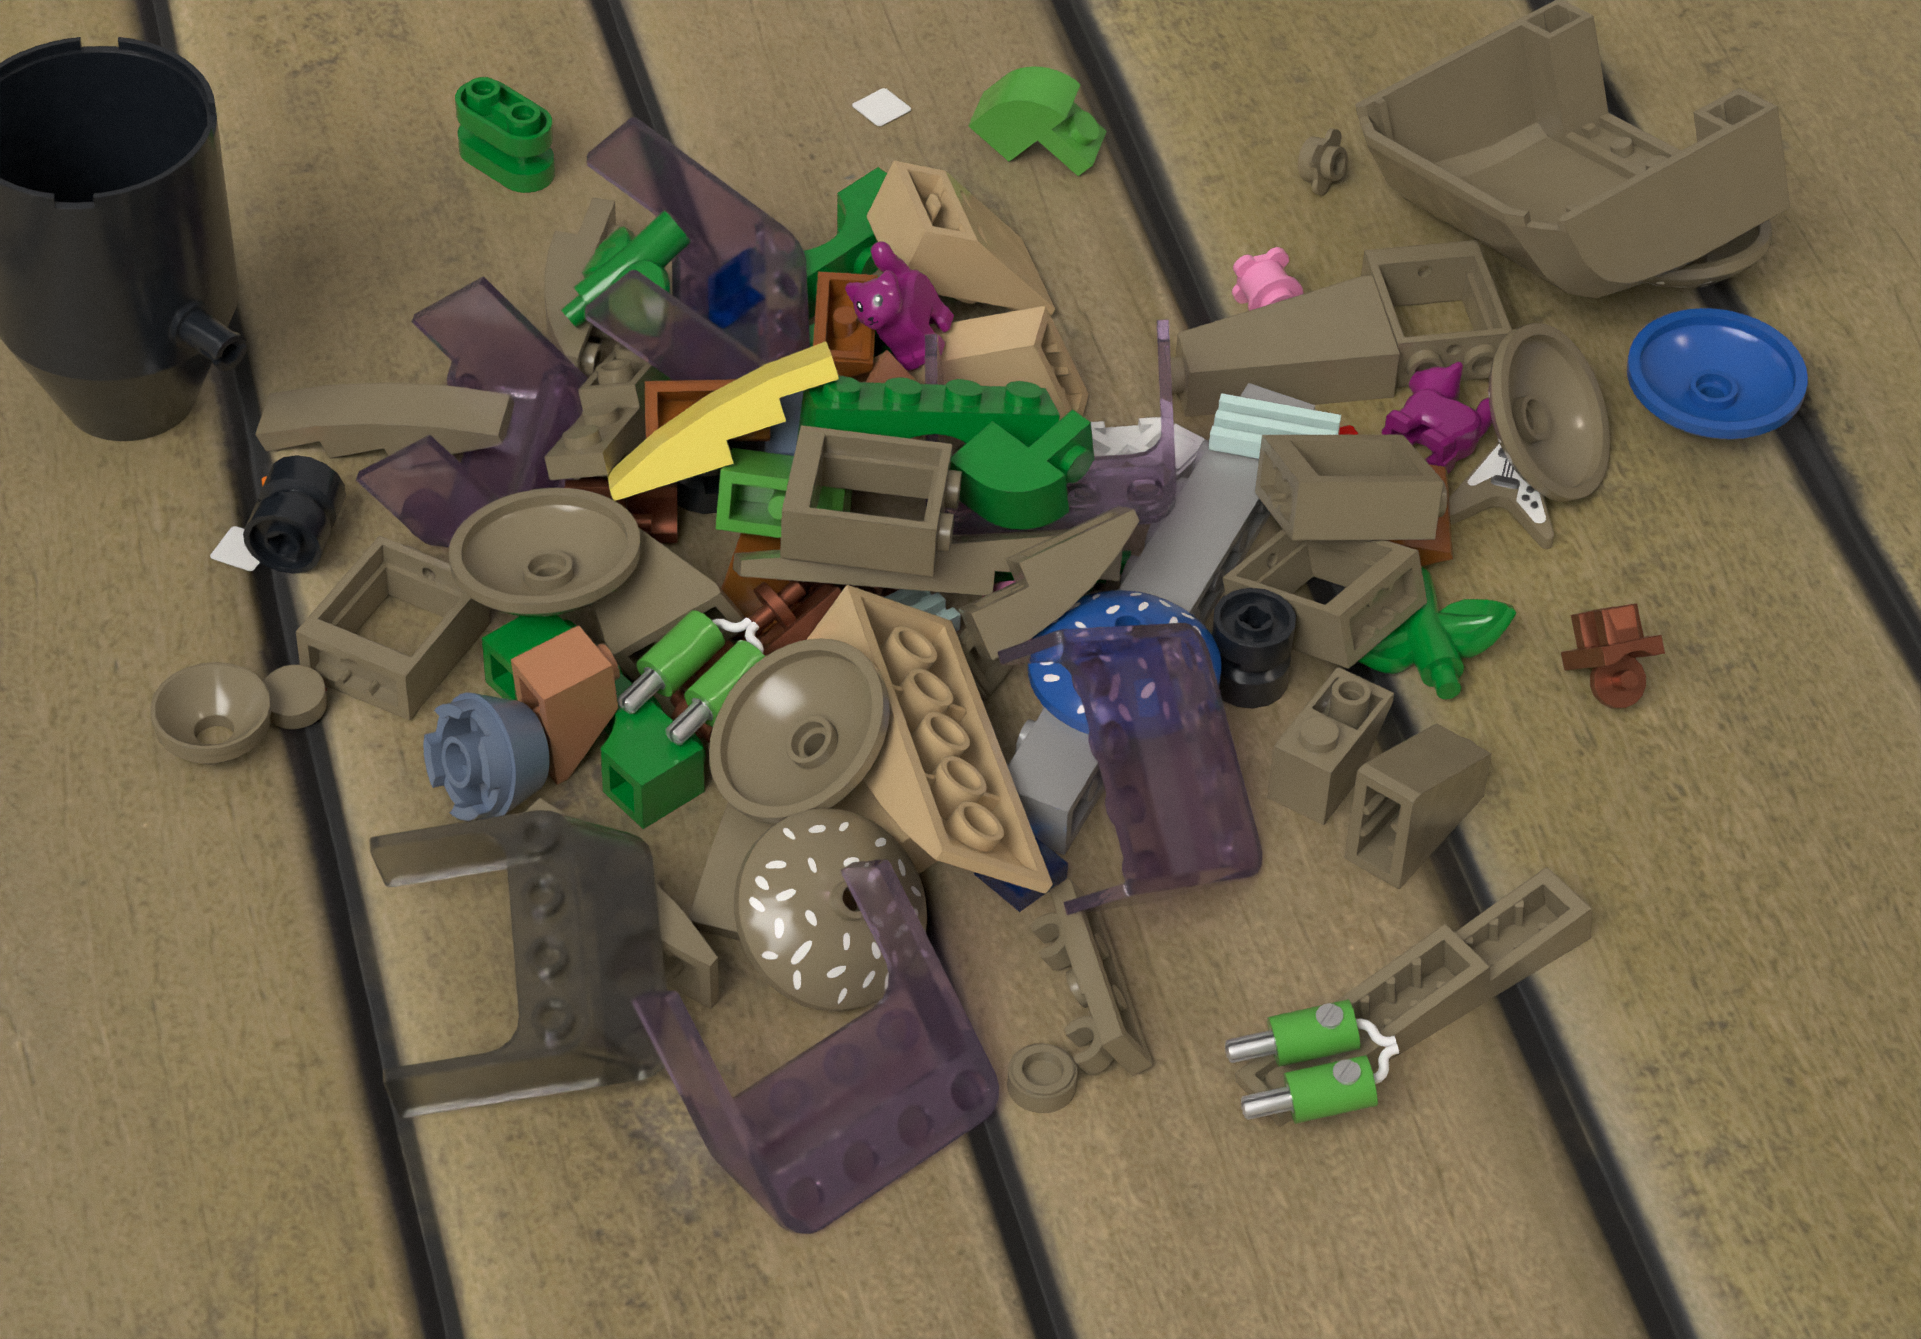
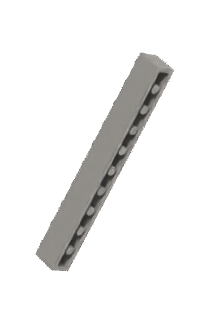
[1006,383,1315,855]

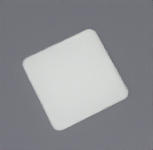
[852,88,911,126]
[210,526,260,571]

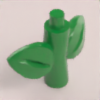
[561,210,691,334]
[1358,568,1516,700]

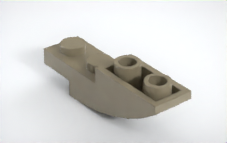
[545,197,623,402]
[545,338,673,480]

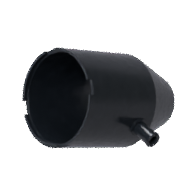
[0,37,247,441]

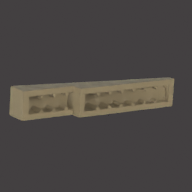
[733,527,1123,596]
[1235,867,1592,1127]

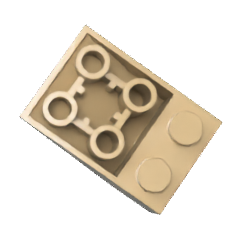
[867,161,1055,316]

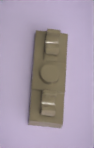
[1031,879,1153,1076]

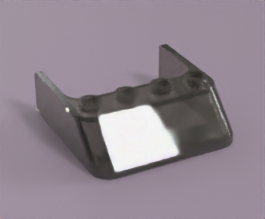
[369,810,673,1118]

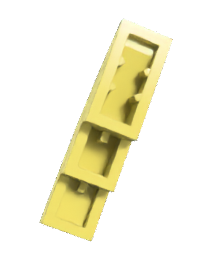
[607,341,839,501]

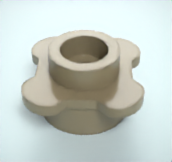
[1298,128,1348,195]

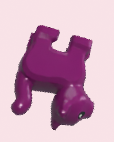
[845,241,954,371]
[1382,362,1492,474]

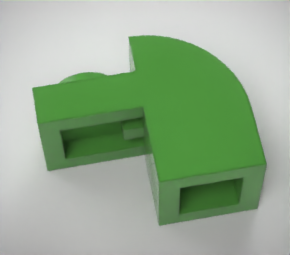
[968,66,1107,176]

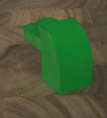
[951,409,1095,529]

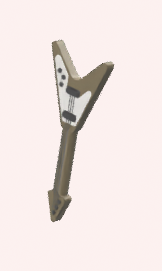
[1449,441,1554,549]

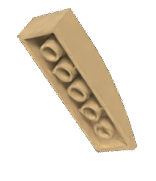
[807,585,1053,894]

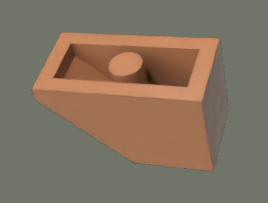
[511,625,620,785]

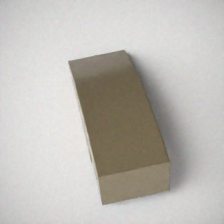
[959,506,1139,660]

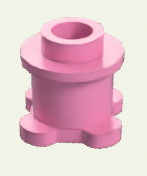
[1232,247,1304,311]

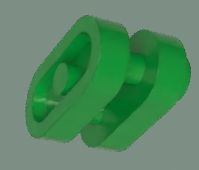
[455,77,555,193]

